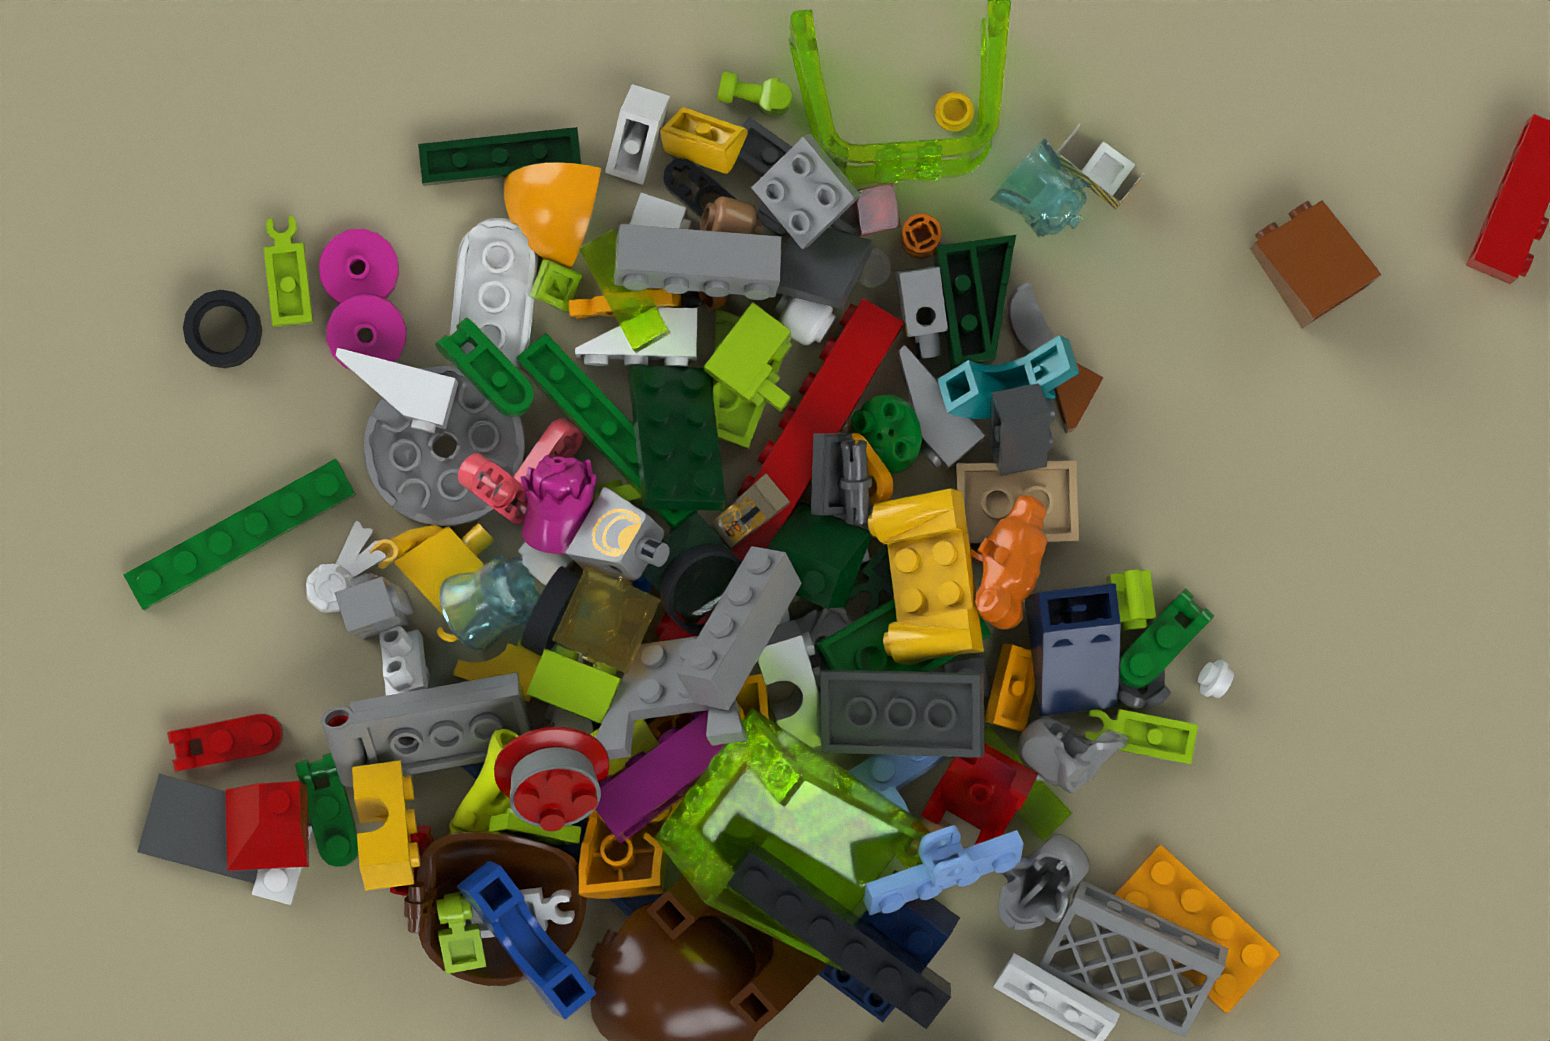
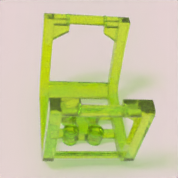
[788,0,1011,184]

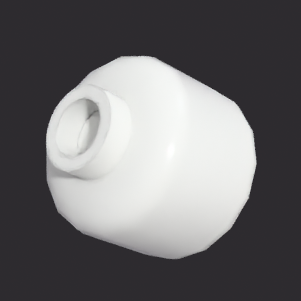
[774,295,837,346]

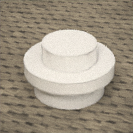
[1198,659,1234,699]

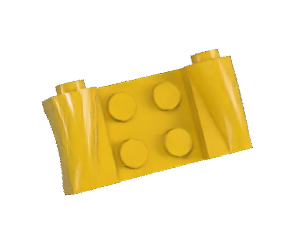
[868,488,984,665]

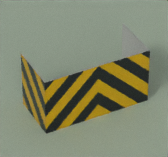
[1053,124,1144,209]

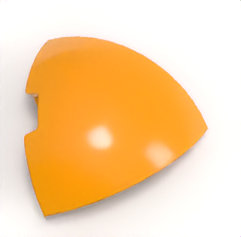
[504,163,601,269]

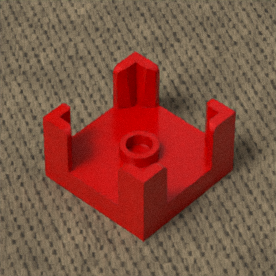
[921,743,1038,845]

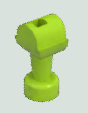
[717,70,792,118]

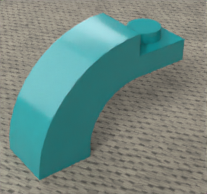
[937,335,1080,419]

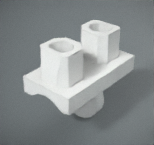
[379,626,430,696]

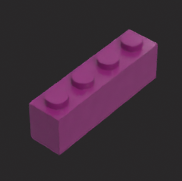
[595,710,752,844]

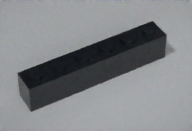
[726,840,951,1029]

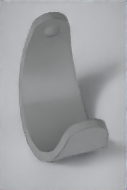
[1008,282,1055,354]

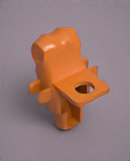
[970,495,1047,629]

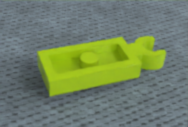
[263,216,314,328]
[1084,709,1198,765]

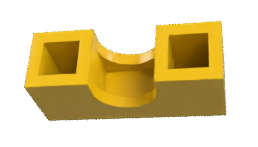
[352,760,420,891]

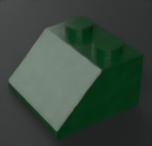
[768,502,872,609]

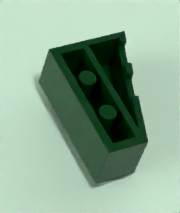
[933,235,1016,370]

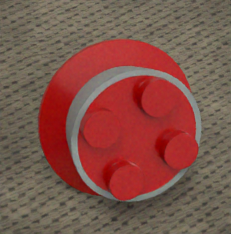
[494,722,610,831]

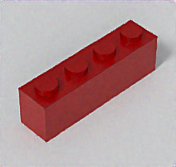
[1466,114,1550,284]

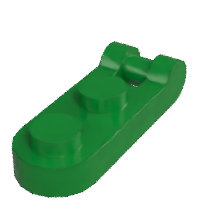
[435,318,534,417]
[1119,588,1214,688]
[295,753,359,867]

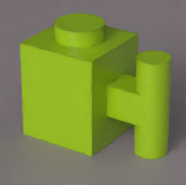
[1106,569,1156,631]

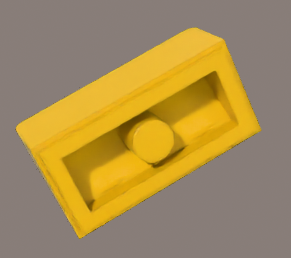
[660,107,748,174]

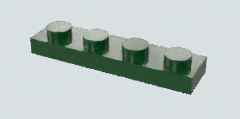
[418,127,581,186]

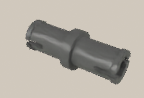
[840,440,873,525]

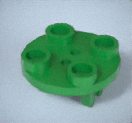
[851,394,922,474]

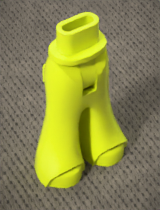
[447,729,518,835]

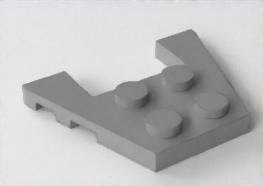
[595,636,747,759]

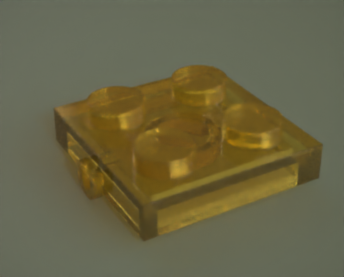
[552,566,661,674]

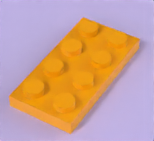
[1114,844,1281,1014]

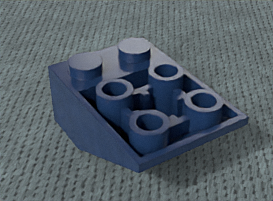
[1025,584,1121,716]
[818,870,960,1022]

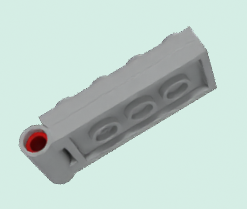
[321,673,534,788]

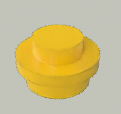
[934,92,974,132]

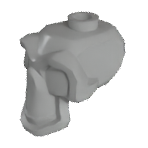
[1017,718,1127,794]
[998,834,1090,930]

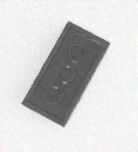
[820,669,984,757]

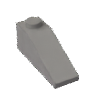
[897,345,985,471]

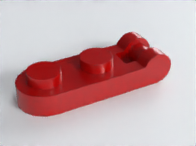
[167,714,283,772]

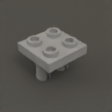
[751,134,861,249]

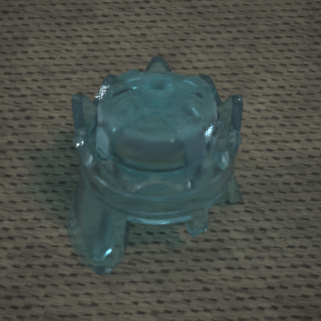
[989,138,1091,237]
[440,554,541,651]

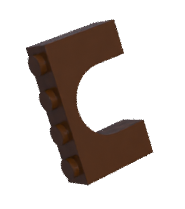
[646,851,827,1033]

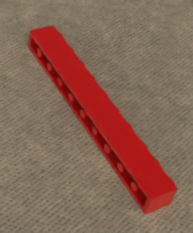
[654,298,904,642]

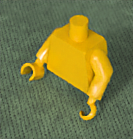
[369,523,495,642]

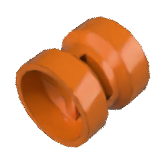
[900,213,942,259]

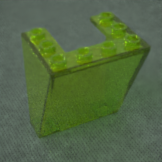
[655,708,930,971]

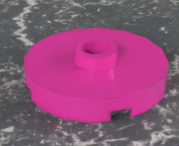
[319,229,399,304]
[326,293,407,370]

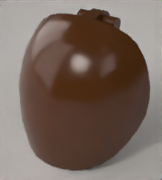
[404,831,587,986]
[588,903,758,1041]

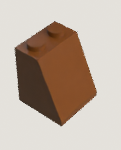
[1250,200,1381,328]

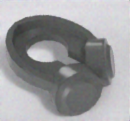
[1118,651,1171,708]

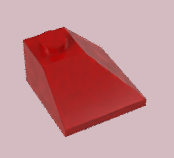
[226,781,309,871]

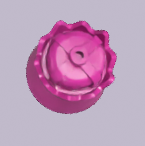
[520,455,596,554]

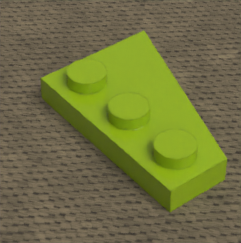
[713,309,791,450]

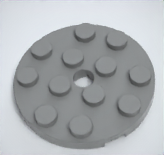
[364,366,526,527]

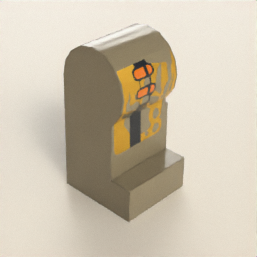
[710,474,790,549]

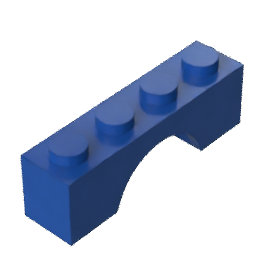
[457,860,597,1019]

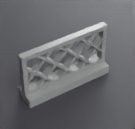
[1038,880,1228,1037]

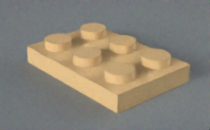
[955,461,1079,545]

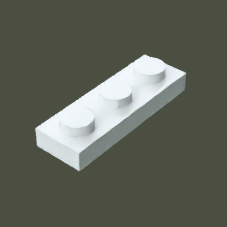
[993,953,1120,1041]

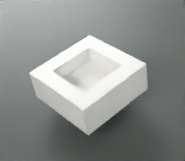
[1082,141,1135,196]

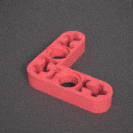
[458,418,583,525]

